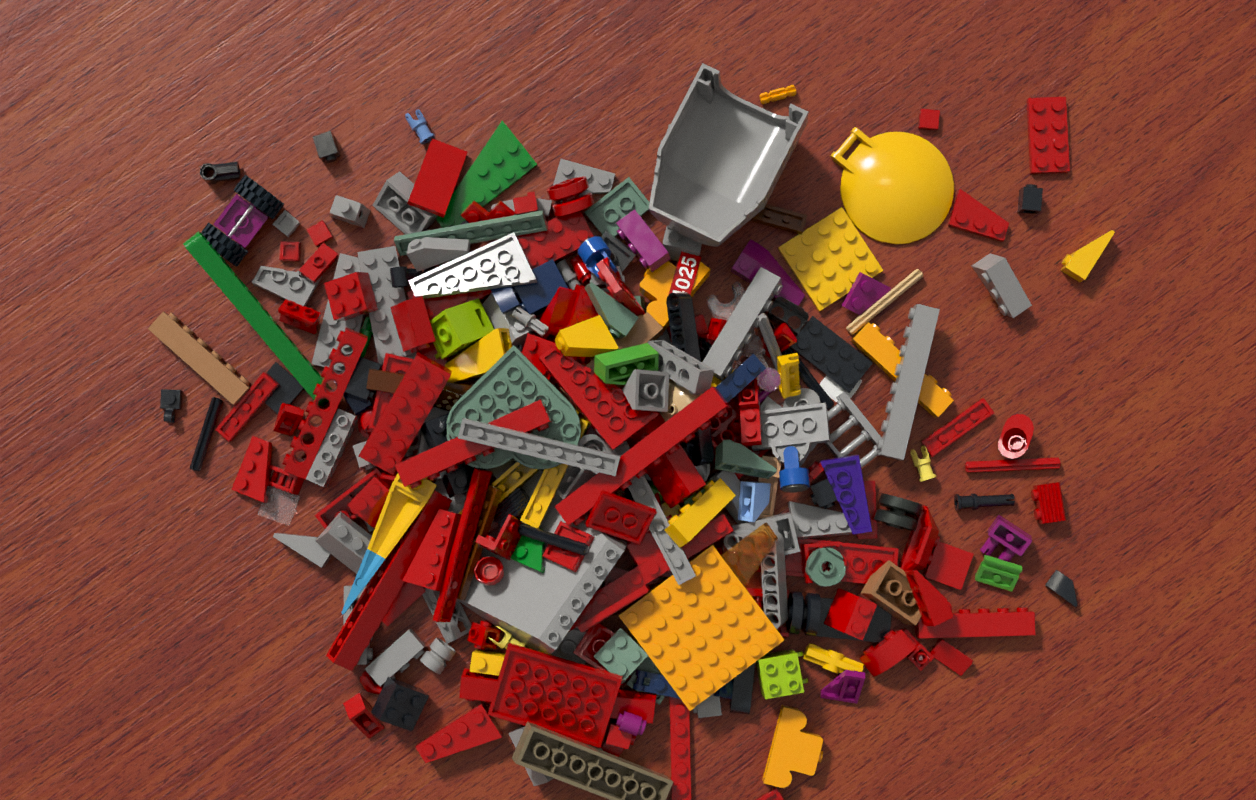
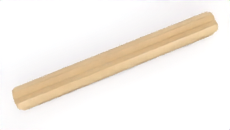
[846,269,923,335]

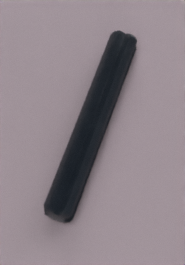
[190,397,223,471]
[518,524,589,555]

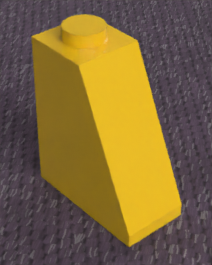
[555,315,619,357]

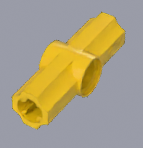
[803,643,864,673]

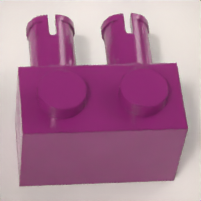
[980,515,1032,562]

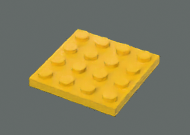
[778,207,883,312]

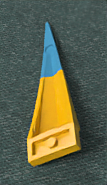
[341,474,437,615]

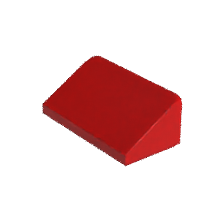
[758,322,797,358]
[929,638,974,676]

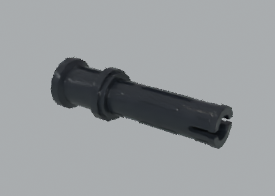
[954,493,1015,511]

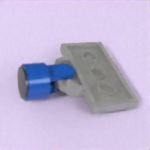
[752,402,830,493]

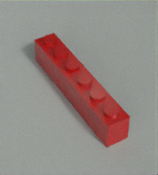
[915,607,1035,638]

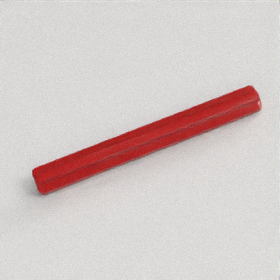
[965,457,1061,473]

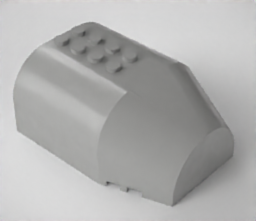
[649,63,808,247]

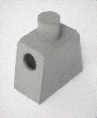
[330,195,371,228]

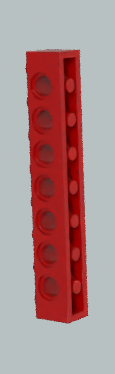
[282,327,368,480]

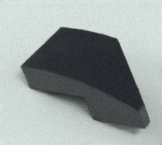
[1045,570,1078,608]

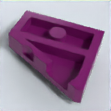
[820,670,865,704]

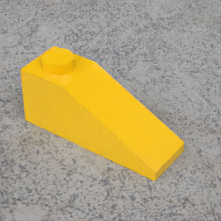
[1061,230,1115,282]

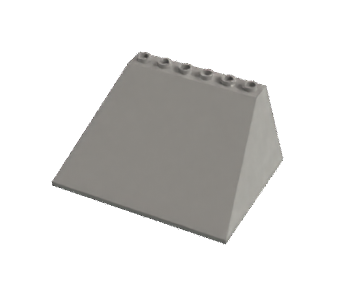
[457,469,628,655]

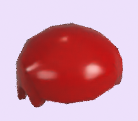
[474,556,504,586]

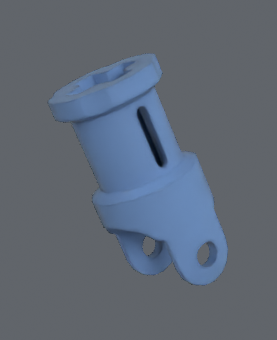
[405,109,435,145]

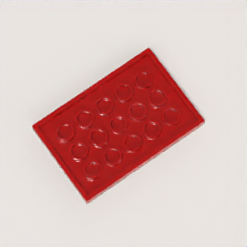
[487,643,623,748]

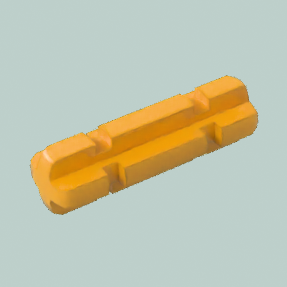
[759,85,796,104]

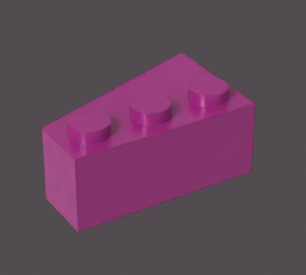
[616,209,671,272]

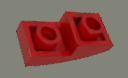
[903,628,934,671]

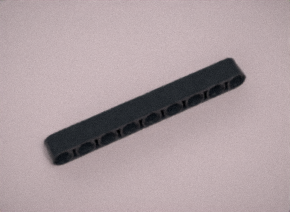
[666,292,714,466]

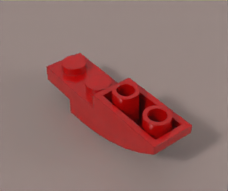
[738,376,762,446]

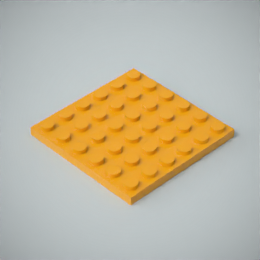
[619,544,784,711]

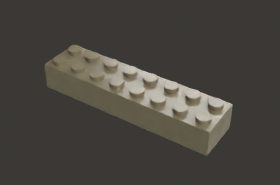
[512,721,673,800]

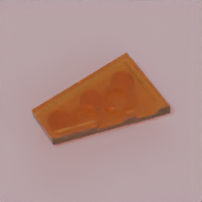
[721,522,778,587]

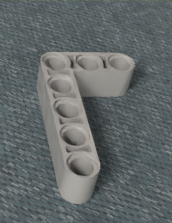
[724,529,788,629]

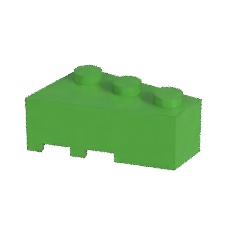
[594,343,659,385]

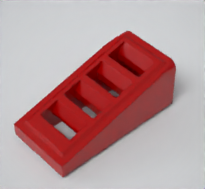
[268,464,304,495]

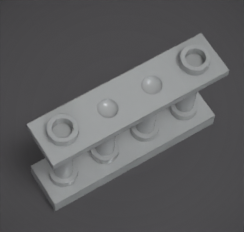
[824,391,882,468]

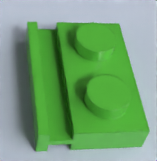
[975,555,1022,592]

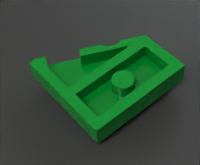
[511,524,546,574]

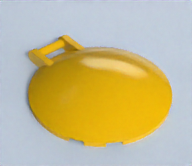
[830,127,954,245]

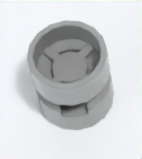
[420,637,456,674]

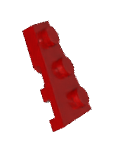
[948,189,1009,242]

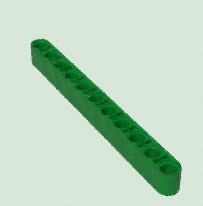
[183,231,332,407]

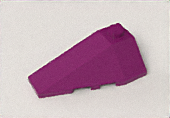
[730,239,805,306]

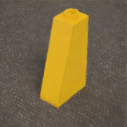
[445,328,512,383]

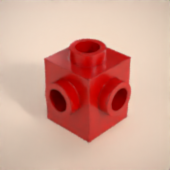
[467,620,501,650]

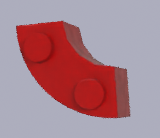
[859,629,916,677]

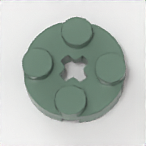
[805,548,846,587]

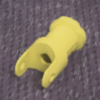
[910,446,936,482]
[489,626,526,649]

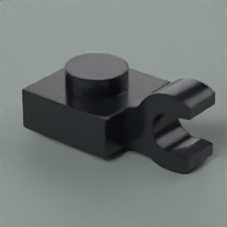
[160,389,182,423]

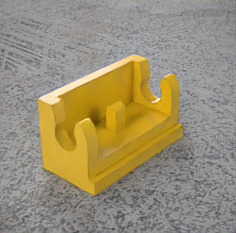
[777,353,801,399]

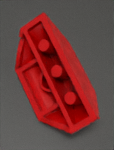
[898,505,940,571]

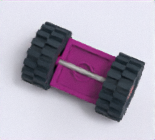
[201,175,284,267]

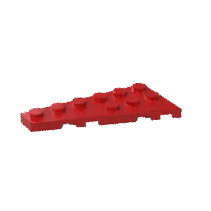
[539,346,659,451]

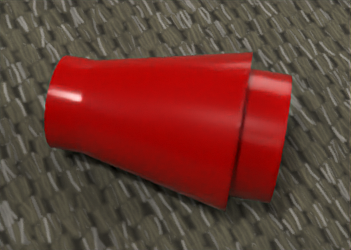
[570,256,592,285]

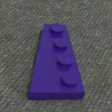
[820,455,872,534]

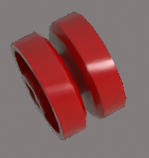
[547,176,595,216]

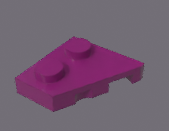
[842,272,892,315]

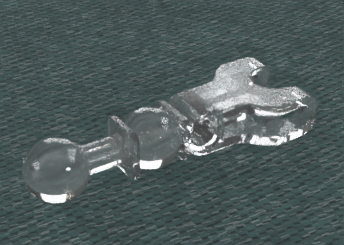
[706,281,781,392]

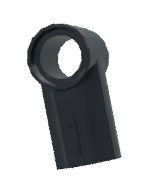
[200,162,241,184]
[390,266,424,288]

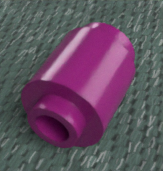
[616,711,647,736]

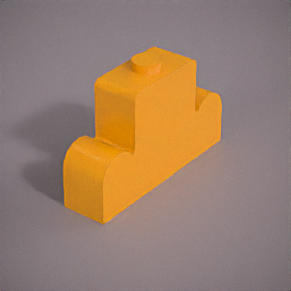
[639,261,710,332]
[762,705,823,788]

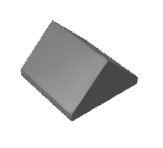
[622,369,669,412]

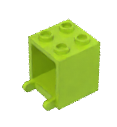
[430,298,494,359]
[756,649,808,699]

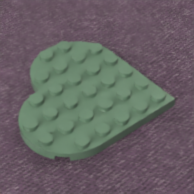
[446,345,581,469]

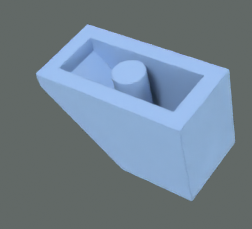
[738,481,771,522]

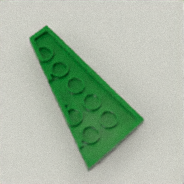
[436,120,538,228]

